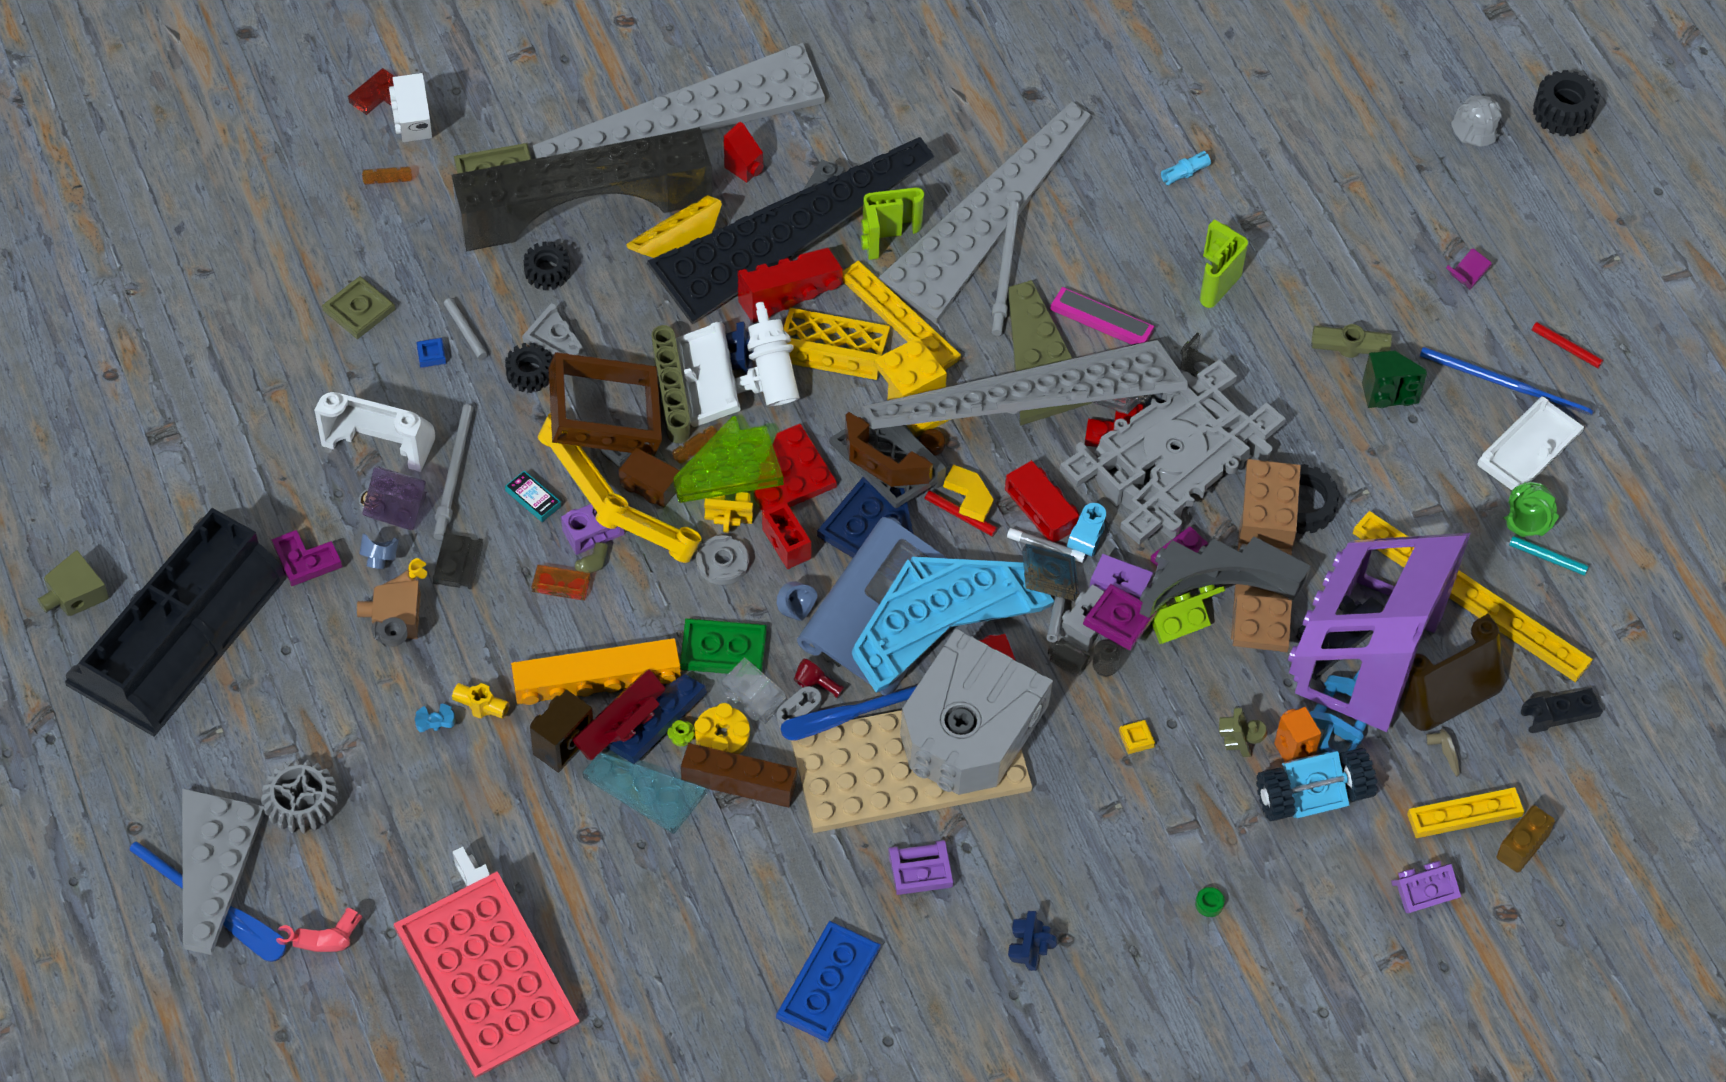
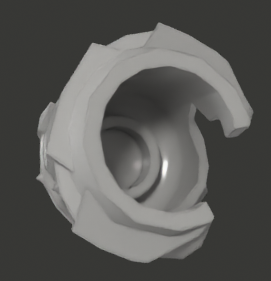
[1451,95,1502,147]

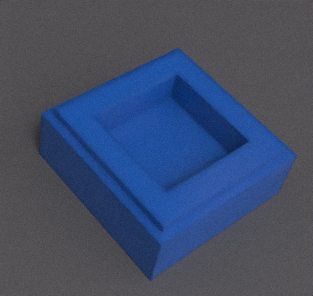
[416,338,446,368]

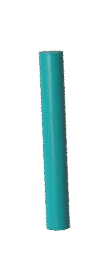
[1509,536,1589,576]

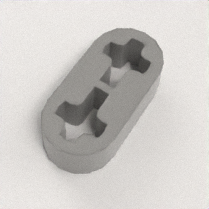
[776,686,821,728]

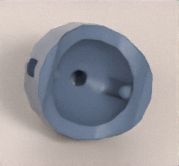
[359,533,399,569]
[777,581,818,621]

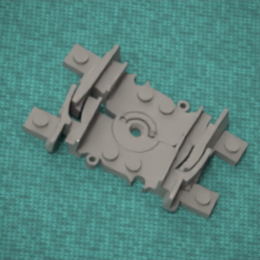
[1060,359,1286,545]

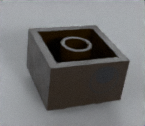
[530,689,593,773]

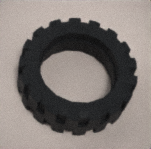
[1296,464,1339,534]

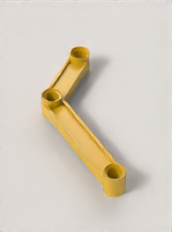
[538,413,702,563]

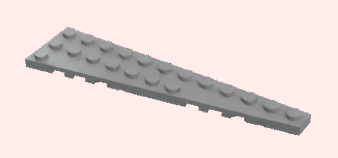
[533,43,825,170]
[878,102,1091,324]
[863,340,1188,429]

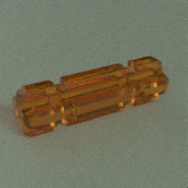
[362,166,412,184]
[672,426,719,464]

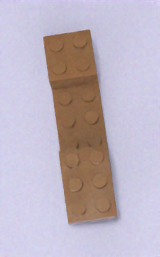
[1231,459,1301,652]

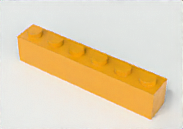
[511,638,681,705]

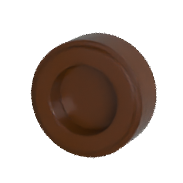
[919,429,945,456]

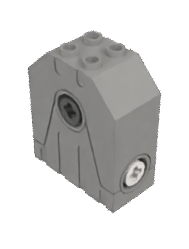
[900,629,1053,795]

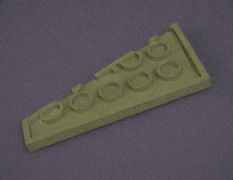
[1008,280,1092,426]

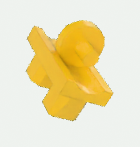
[704,490,753,533]

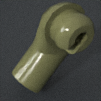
[575,542,608,574]

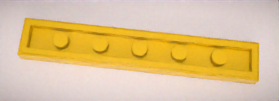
[843,260,961,370]

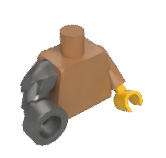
[357,558,427,647]

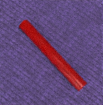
[1531,322,1603,369]
[925,490,998,537]

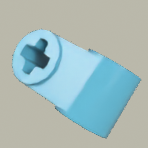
[1067,503,1106,557]

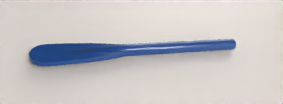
[1420,347,1594,415]
[781,685,918,740]
[130,841,286,962]

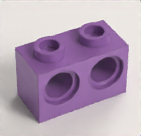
[561,503,625,555]

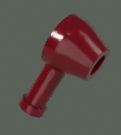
[794,658,845,699]

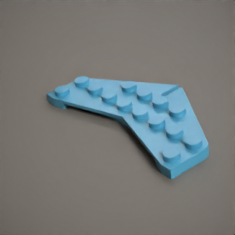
[852,557,1054,693]

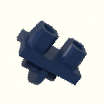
[725,321,754,375]
[1008,911,1057,971]

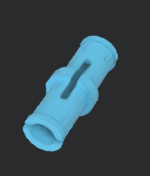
[1161,151,1211,185]

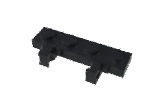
[1296,594,1384,680]

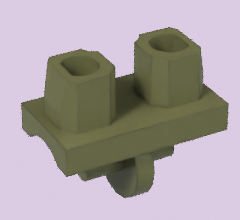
[1219,708,1267,757]

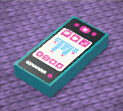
[505,471,561,522]

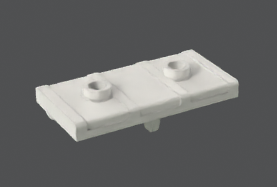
[676,321,741,427]
[1477,397,1584,490]

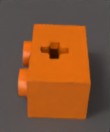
[1274,707,1322,762]

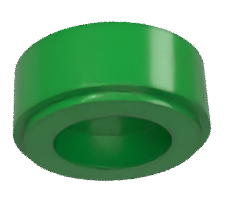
[1195,887,1225,917]

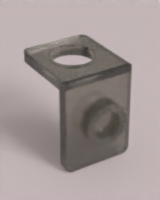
[1180,332,1215,378]

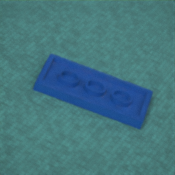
[776,921,881,1043]

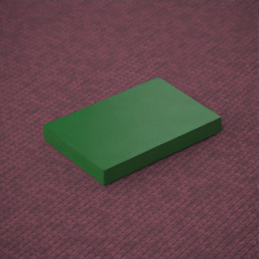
[680,618,767,677]

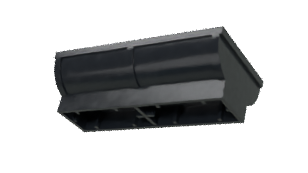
[65,508,287,737]

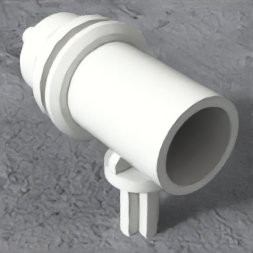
[735,302,800,407]

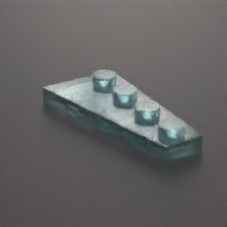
[583,753,707,834]

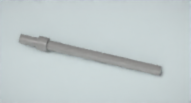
[992,201,1020,336]
[434,404,473,540]

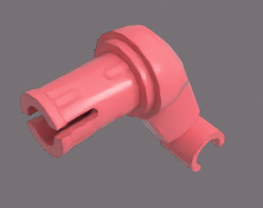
[276,908,362,952]

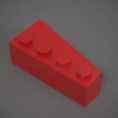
[738,247,843,323]

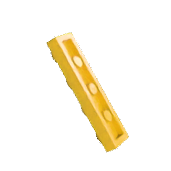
[1407,787,1524,838]

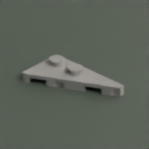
[522,303,599,383]

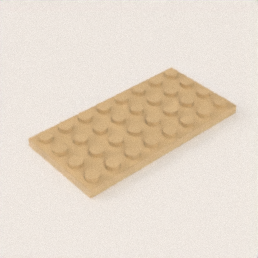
[790,710,1032,833]

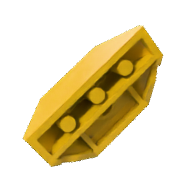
[626,195,722,258]

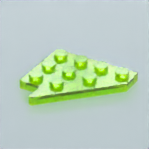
[673,416,784,503]

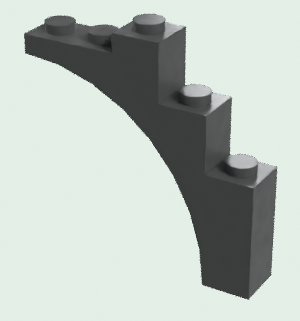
[1139,536,1311,618]

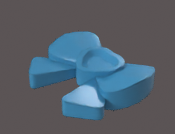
[415,703,455,732]

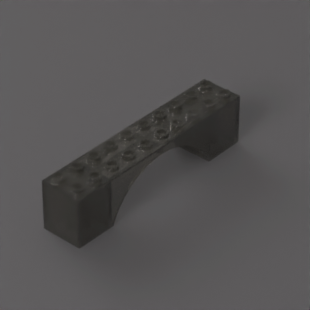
[451,127,712,252]

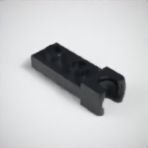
[1521,688,1603,733]

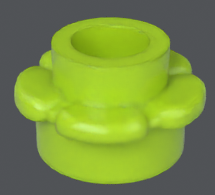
[667,720,695,746]

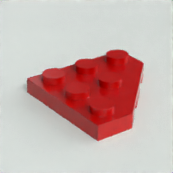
[754,423,837,512]

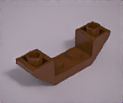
[845,412,933,487]

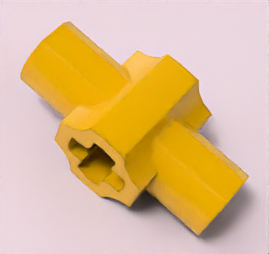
[452,683,510,719]

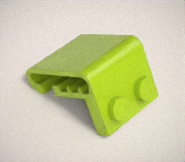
[861,188,924,260]
[1200,219,1248,308]

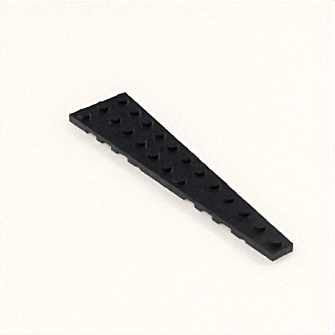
[647,137,935,324]

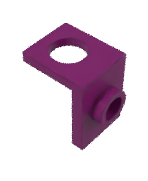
[1446,248,1492,290]

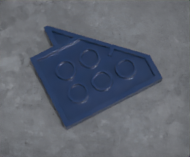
[817,477,919,582]

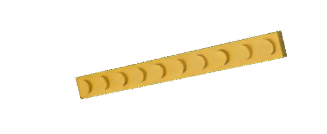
[1353,511,1593,683]

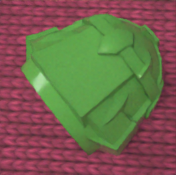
[1503,481,1559,537]

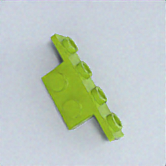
[1151,585,1225,644]

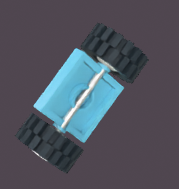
[1256,748,1377,821]

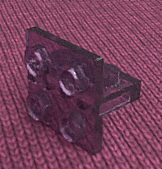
[362,466,427,530]

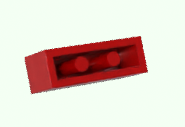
[1005,460,1079,543]

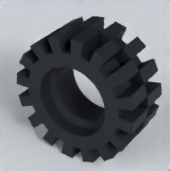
[523,241,570,290]
[505,343,552,393]

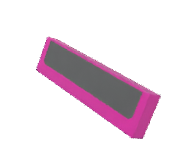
[1050,287,1154,345]

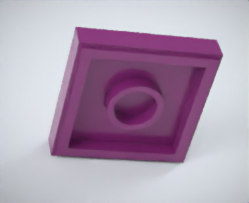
[1083,584,1158,651]

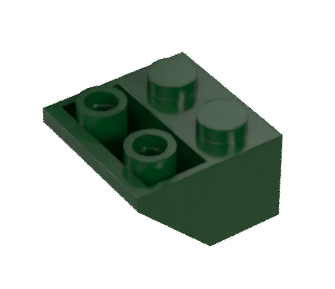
[1362,350,1427,408]

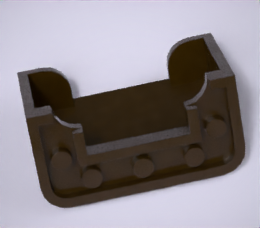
[1398,614,1505,731]

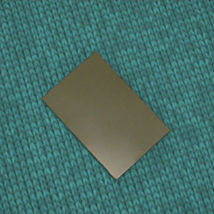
[454,143,537,200]

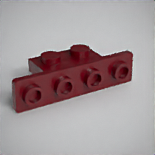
[573,669,665,760]

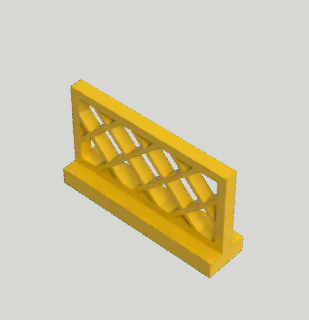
[783,308,890,380]

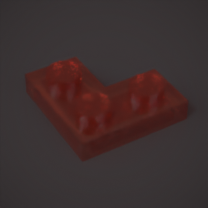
[348,68,395,115]

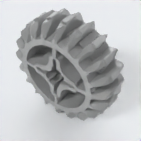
[261,759,339,834]

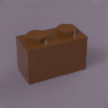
[619,447,682,508]

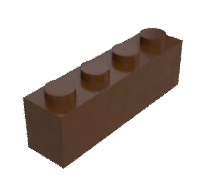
[681,743,797,808]

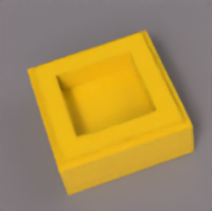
[1119,720,1155,754]

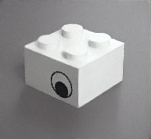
[389,73,432,142]

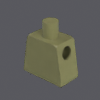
[37,550,109,616]

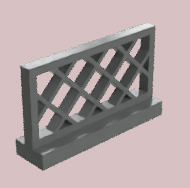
[829,417,946,509]

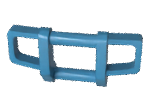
[1309,669,1367,754]

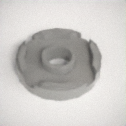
[696,535,750,585]

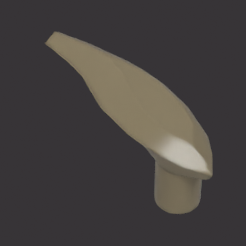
[1426,728,1459,777]

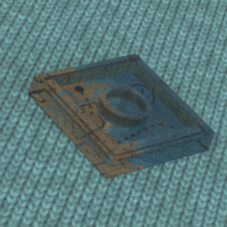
[1022,544,1079,601]

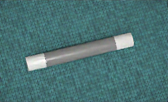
[1007,528,1086,563]

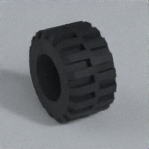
[1533,70,1600,136]

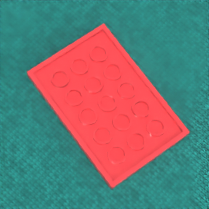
[393,871,580,1078]

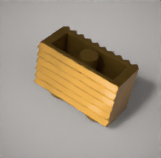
[1496,805,1555,872]

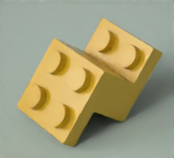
[874,337,951,438]

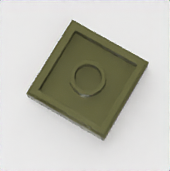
[322,276,396,340]

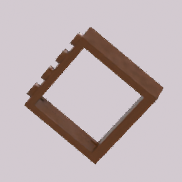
[549,352,662,456]

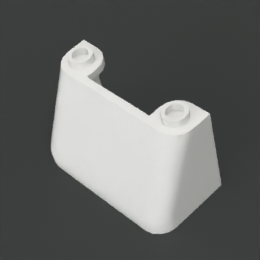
[314,392,435,472]

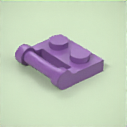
[888,840,953,895]

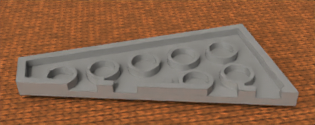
[182,789,264,955]

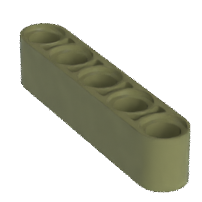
[651,325,690,443]

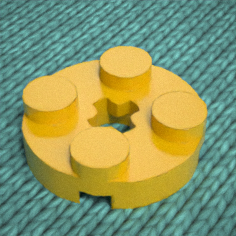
[694,703,750,754]

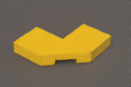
[943,464,994,523]

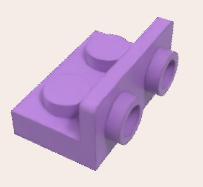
[1391,861,1461,913]

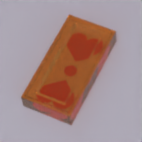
[531,565,591,601]

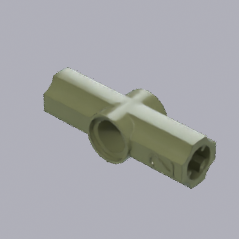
[1311,324,1392,358]

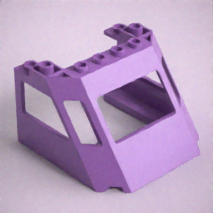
[1288,533,1471,732]

